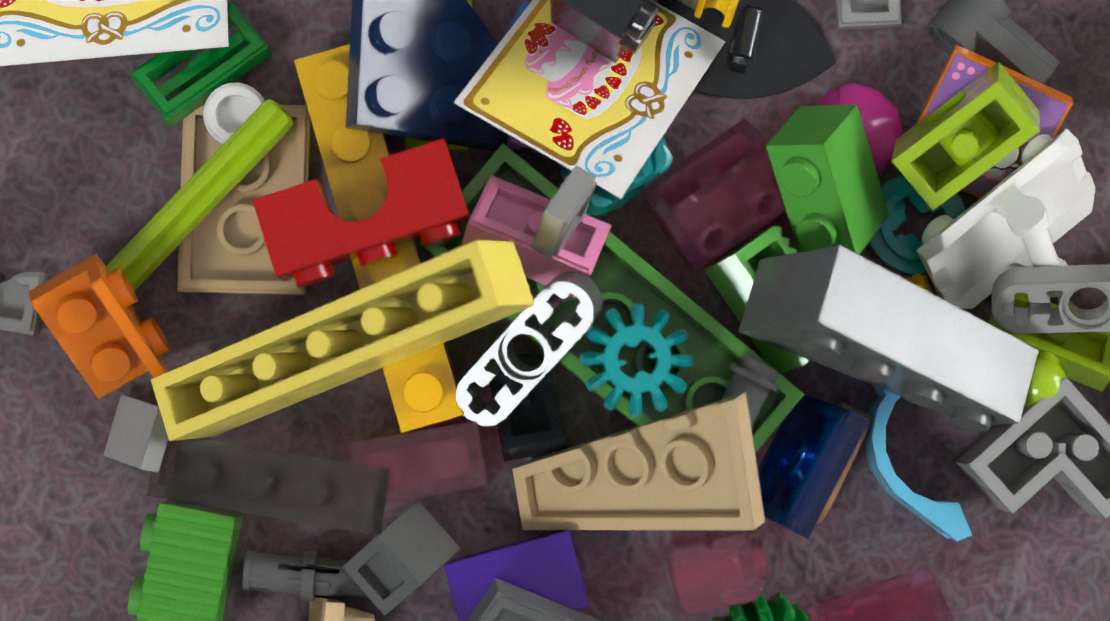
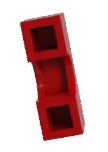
[252,138,470,287]

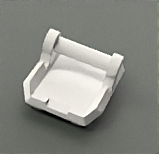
[917,129,1095,309]

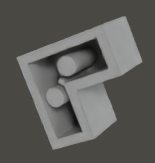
[955,377,1110,519]

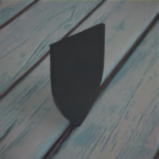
[658,0,836,99]

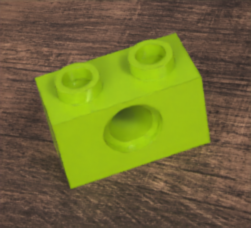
[892,62,1040,210]

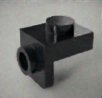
[489,354,567,462]

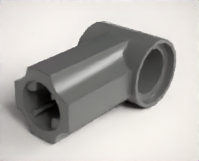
[926,0,1060,84]

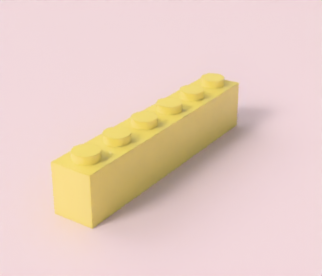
[151,240,535,441]

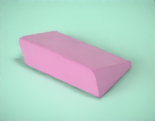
[461,175,612,298]

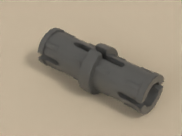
[243,549,371,602]

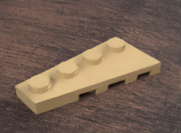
[512,392,765,530]

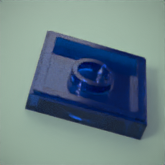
[757,395,869,539]

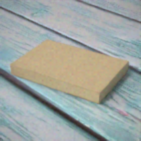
[177,104,311,295]

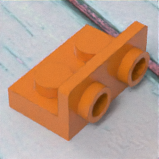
[29,253,171,399]

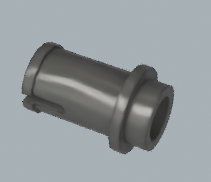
[721,354,779,427]

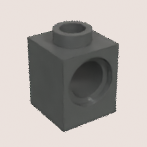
[342,500,461,616]

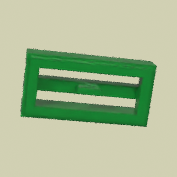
[129,2,272,128]

